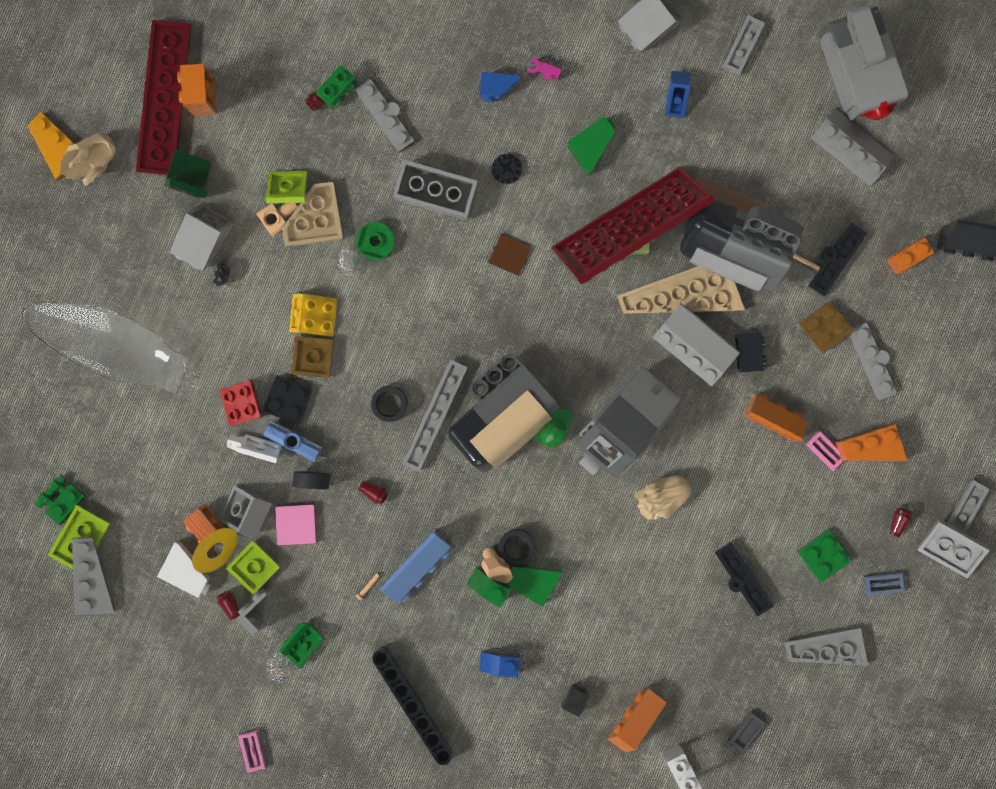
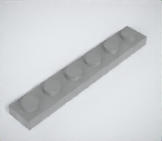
[402,359,468,472]

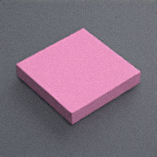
[275,504,317,545]

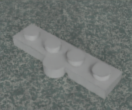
[355,79,414,153]
[850,323,897,401]

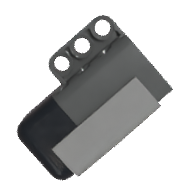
[680,198,803,294]

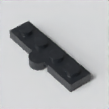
[808,223,867,297]
[714,542,773,617]

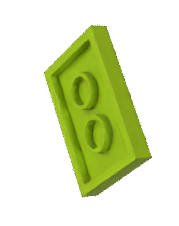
[48,505,111,569]

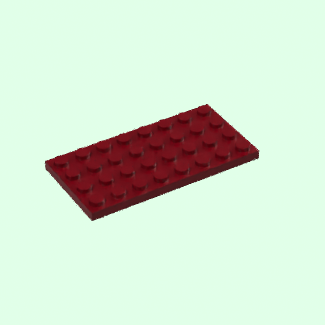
[551,166,715,285]

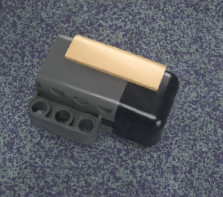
[448,354,560,472]

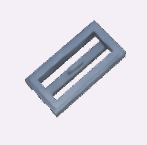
[864,572,905,596]

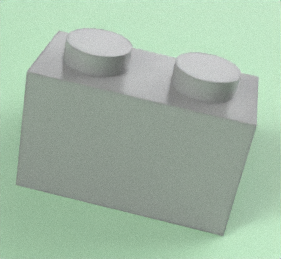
[219,485,272,538]

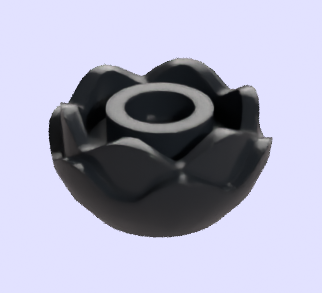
[213,262,230,286]

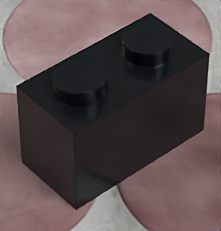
[735,332,767,373]

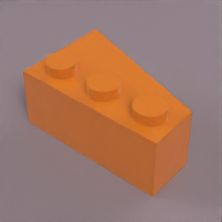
[835,424,907,461]
[607,689,667,752]

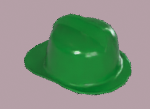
[533,408,572,448]

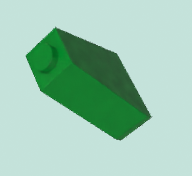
[566,116,616,176]
[503,565,562,607]
[467,567,510,607]

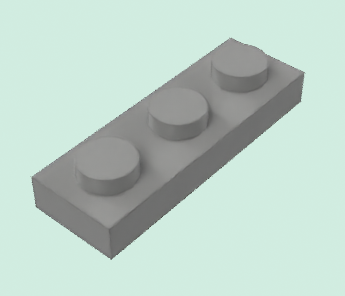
[722,15,765,76]
[947,480,990,533]

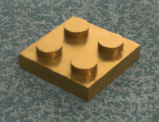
[799,301,854,354]
[291,336,334,378]

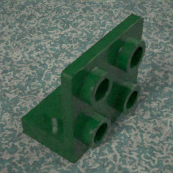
[164,150,211,199]

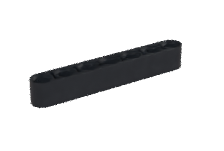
[372,647,452,765]

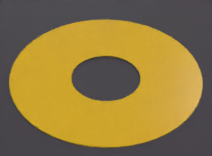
[192,528,238,573]

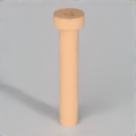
[793,252,820,271]
[356,573,380,601]

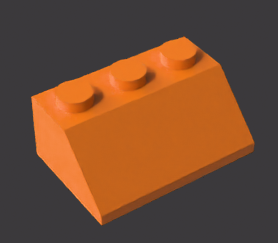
[743,393,808,442]

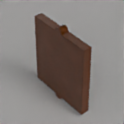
[488,234,531,276]

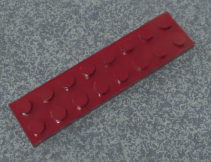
[135,20,191,176]

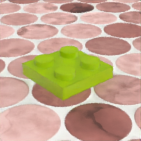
[265,171,308,203]
[226,540,281,595]

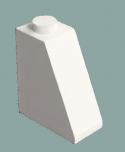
[157,541,211,598]

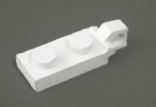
[227,434,282,463]

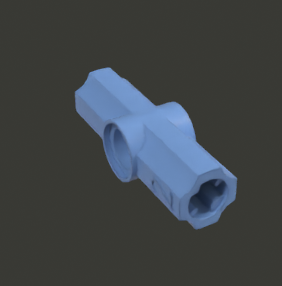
[263,421,322,462]

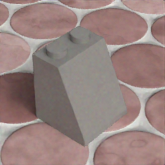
[618,0,685,51]
[170,204,234,271]

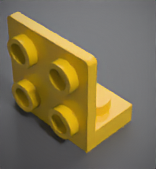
[289,294,337,336]

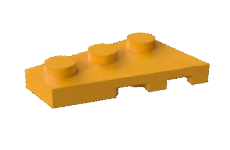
[27,112,74,180]

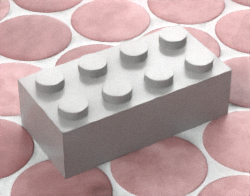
[393,159,478,221]

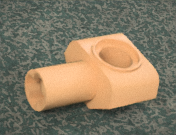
[256,203,298,237]
[481,547,513,583]

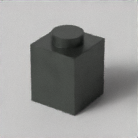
[561,685,590,717]

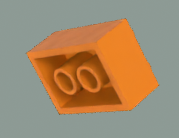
[177,64,217,116]

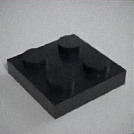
[263,375,313,425]

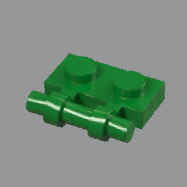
[34,475,85,525]

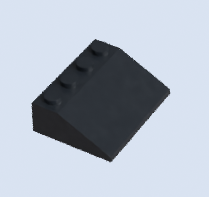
[938,219,996,262]

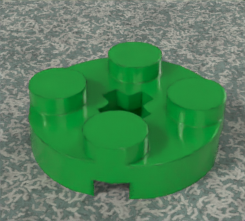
[356,222,395,261]

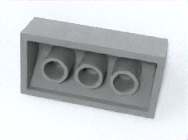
[810,108,894,186]
[652,303,740,386]

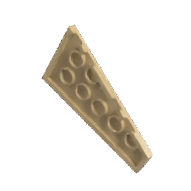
[617,266,745,314]

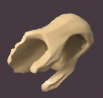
[59,133,116,186]
[634,475,691,520]

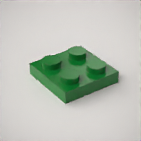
[797,529,852,583]

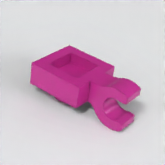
[527,58,562,81]

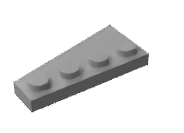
[72,537,115,615]
[784,627,868,666]

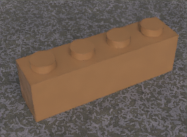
[695,176,768,213]

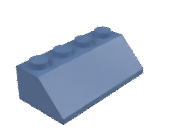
[379,530,451,603]

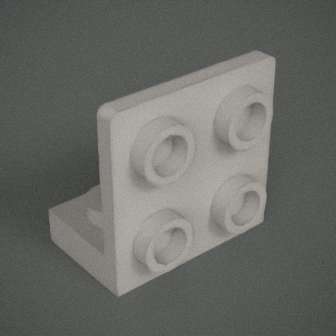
[237,588,272,636]

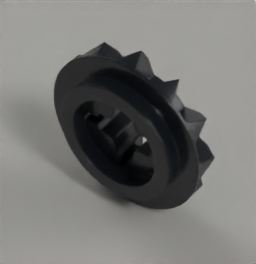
[492,153,522,184]

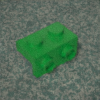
[316,65,357,110]
[279,622,325,669]

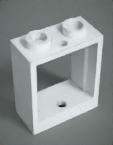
[662,744,702,789]

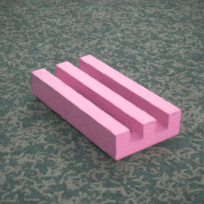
[806,430,844,471]
[238,730,267,773]

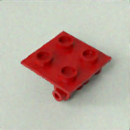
[220,380,262,426]

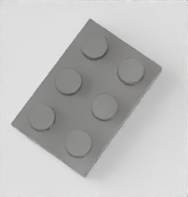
[917,519,990,579]

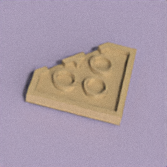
[282,182,343,247]

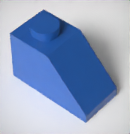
[665,71,690,118]
[480,72,520,103]
[479,651,520,678]

